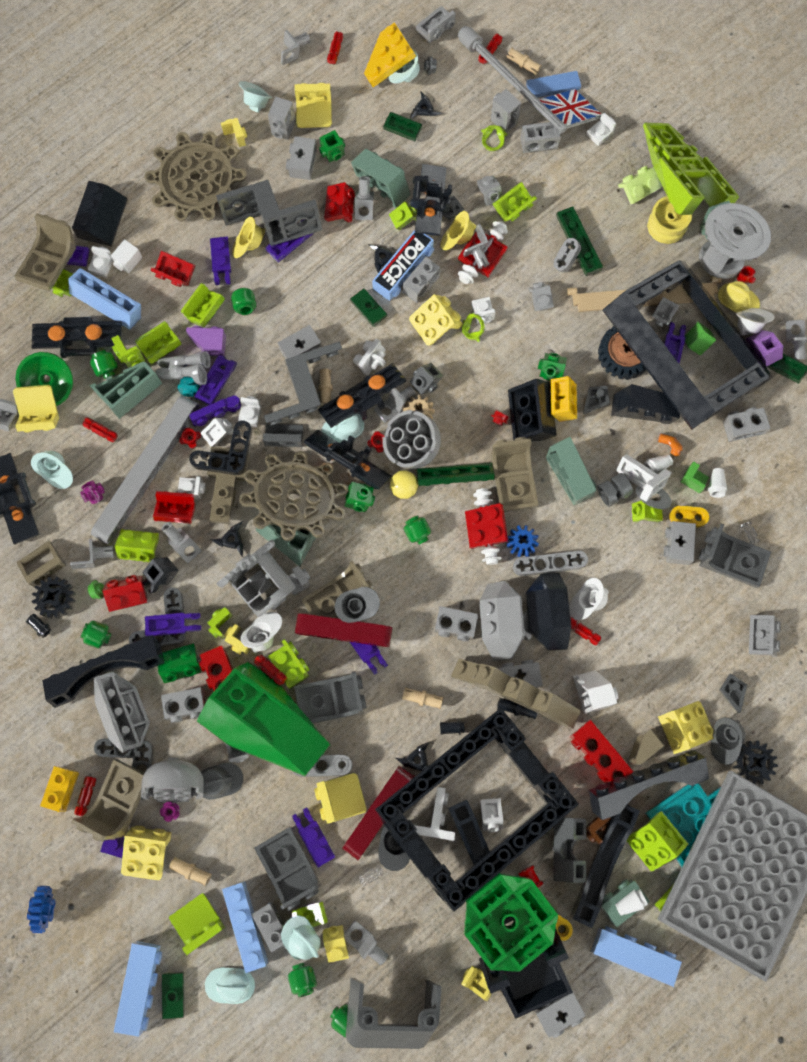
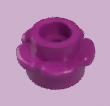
[160,801,180,822]

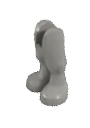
[156,351,211,385]

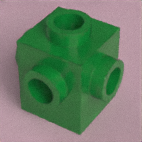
[319,130,346,163]
[537,352,567,381]
[344,482,375,512]

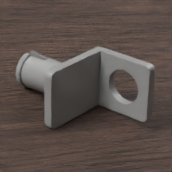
[281,30,310,65]
[355,176,374,220]
[463,224,490,269]
[786,320,807,360]
[374,386,416,423]
[161,522,201,563]
[70,538,114,569]
[344,921,388,965]

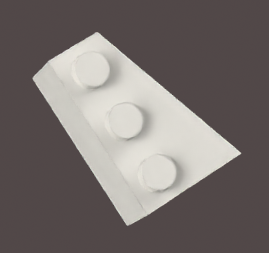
[573,670,618,714]

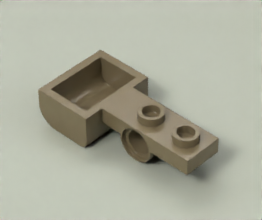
[207,446,250,524]

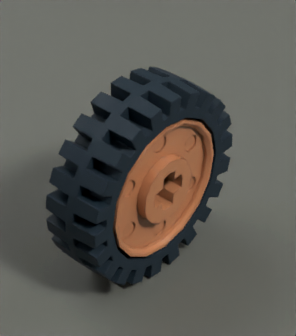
[598,326,646,380]

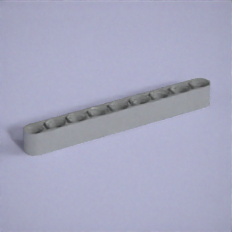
[91,395,199,544]

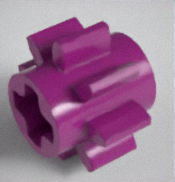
[80,480,105,504]

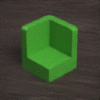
[684,321,716,355]
[680,461,709,493]

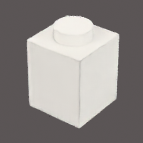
[111,240,142,273]

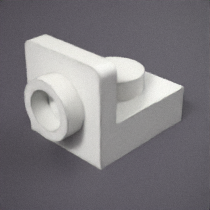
[586,113,616,146]
[88,246,113,278]
[471,297,495,324]
[238,396,262,427]
[201,418,233,447]
[178,476,206,499]
[480,798,503,832]

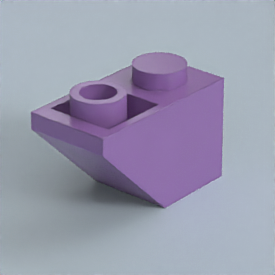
[186,326,226,356]
[746,330,783,367]

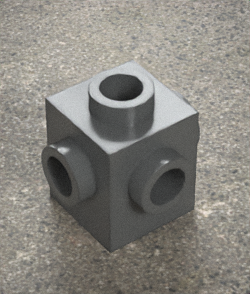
[410,363,443,395]

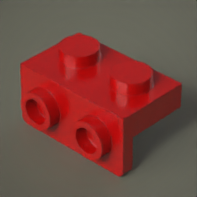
[324,182,355,223]
[150,251,196,287]
[153,491,196,524]
[102,575,148,612]

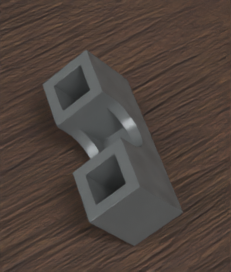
[553,818,586,883]

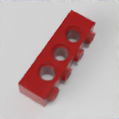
[199,645,233,691]
[570,720,634,783]

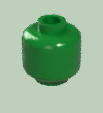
[231,288,256,316]
[90,350,118,379]
[403,515,431,545]
[80,620,112,649]
[288,963,317,998]
[330,1004,348,1038]

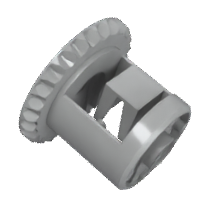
[699,203,771,279]
[216,539,296,617]

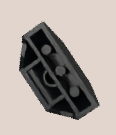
[525,573,571,651]

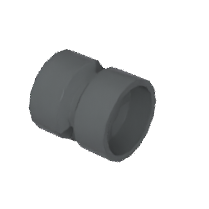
[597,473,633,507]

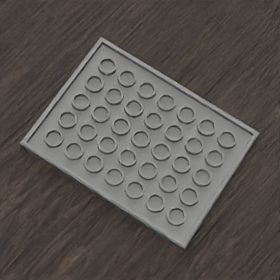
[657,771,807,982]

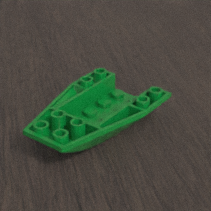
[197,662,330,777]

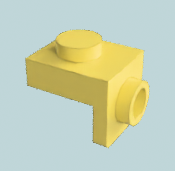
[221,118,247,147]
[225,624,251,655]
[323,925,349,963]
[461,966,492,1001]

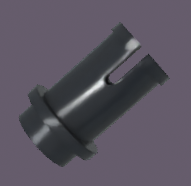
[26,614,51,638]
[440,719,465,735]

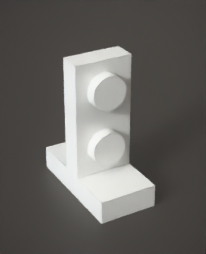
[616,454,671,502]
[414,787,455,841]

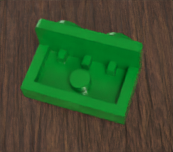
[157,643,202,683]

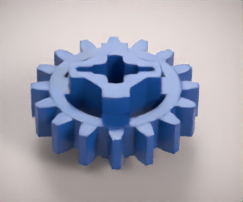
[27,886,56,934]

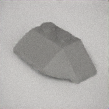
[479,581,525,661]
[94,672,150,753]

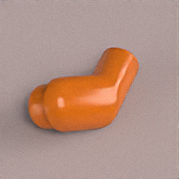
[658,433,683,456]

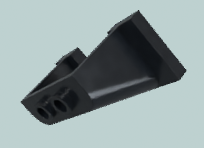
[479,928,573,1019]

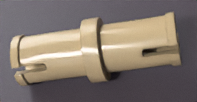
[506,48,542,75]
[318,369,333,406]
[402,687,444,709]
[169,857,212,886]

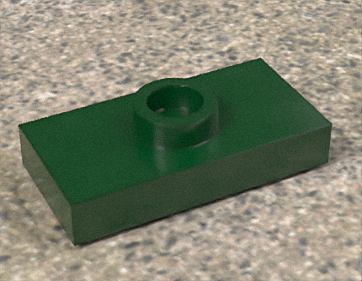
[383,112,422,142]
[350,288,387,327]
[766,353,807,384]
[162,972,185,1019]

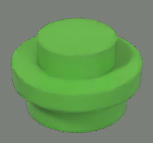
[88,580,104,599]

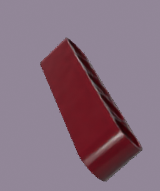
[295,613,393,647]
[342,766,415,861]

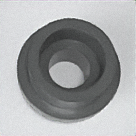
[424,56,437,75]

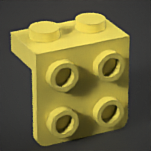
[295,83,332,128]
[409,294,463,345]
[13,385,59,432]
[658,701,714,754]
[314,773,367,824]
[121,826,171,880]

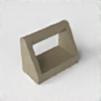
[17,540,67,587]
[628,729,664,766]

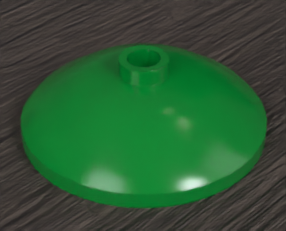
[15,352,73,406]

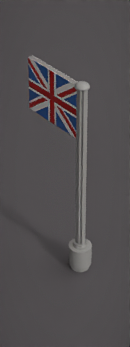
[458,26,602,133]

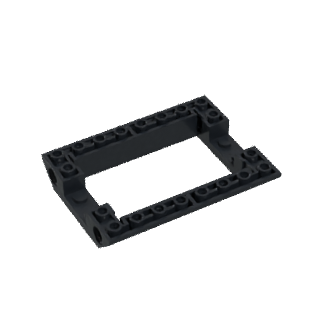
[602,260,773,430]
[375,708,579,912]

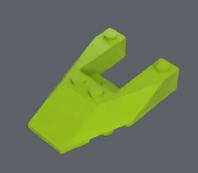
[643,122,740,215]

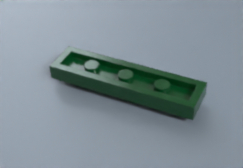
[556,206,603,276]
[417,463,494,486]

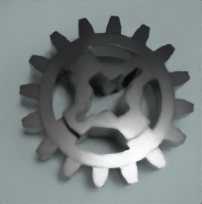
[32,576,76,619]
[733,740,778,784]

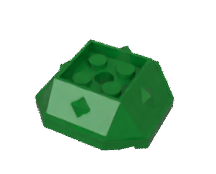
[464,873,558,972]

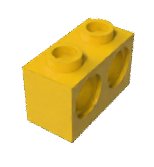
[551,376,577,422]
[40,766,80,812]

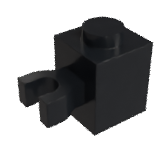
[142,557,179,593]

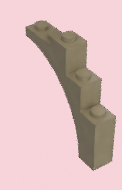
[451,658,581,729]

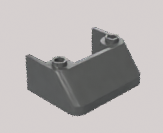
[346,978,442,1049]

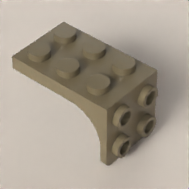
[14,213,76,292]
[490,437,539,512]
[301,561,375,619]
[71,759,144,842]

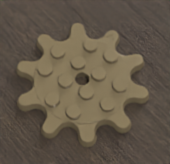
[144,131,247,222]
[239,451,349,541]

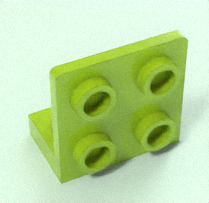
[268,639,310,689]
[627,811,688,871]
[169,893,226,956]

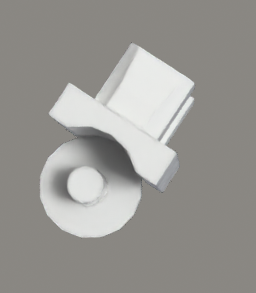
[353,339,386,376]

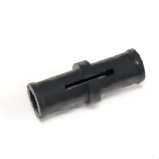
[497,697,538,719]

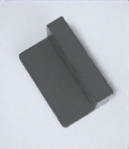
[263,424,303,447]

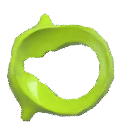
[481,125,508,151]
[462,313,485,342]

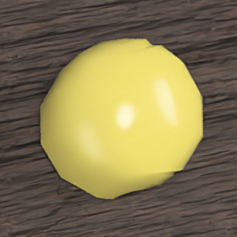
[390,470,418,499]

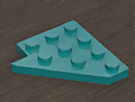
[645,783,721,868]

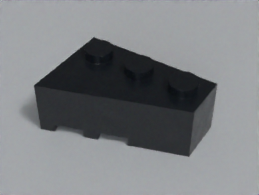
[611,384,680,424]

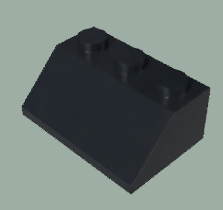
[72,181,128,247]
[508,378,557,442]

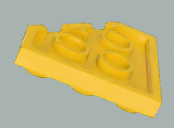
[364,22,416,88]

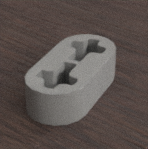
[554,238,581,273]

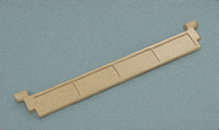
[567,276,721,312]

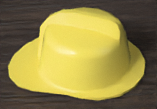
[440,211,476,251]
[232,217,265,258]
[718,281,760,313]

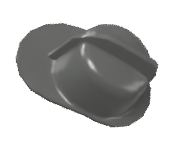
[335,587,380,623]
[710,717,746,765]
[201,763,244,800]
[378,827,410,871]

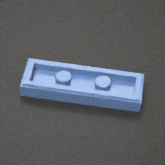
[526,71,581,97]

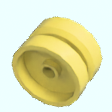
[647,196,692,244]

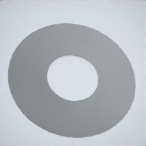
[636,486,671,509]

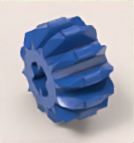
[507,525,539,557]

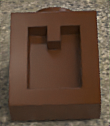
[586,816,611,845]

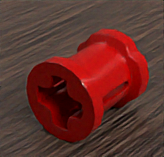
[518,865,544,888]

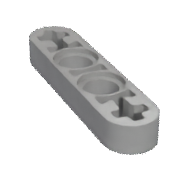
[513,551,588,576]

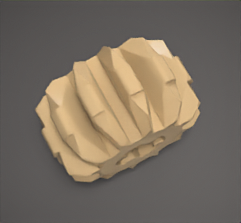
[403,394,435,420]

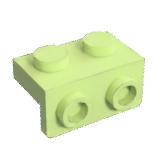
[618,166,663,204]

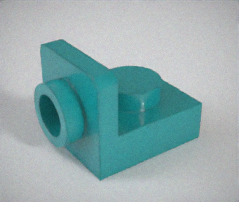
[177,377,200,397]

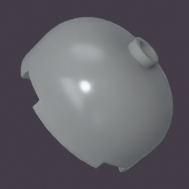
[383,410,441,469]
[141,758,204,803]

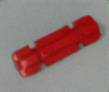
[327,31,343,65]
[478,33,503,64]
[82,417,118,442]
[570,617,602,646]
[254,654,287,685]
[74,776,97,817]

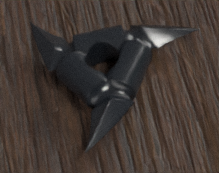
[410,91,443,119]
[368,244,396,273]
[210,521,243,557]
[394,741,431,771]

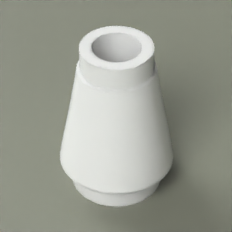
[643,455,673,474]
[708,468,727,498]
[615,889,648,916]

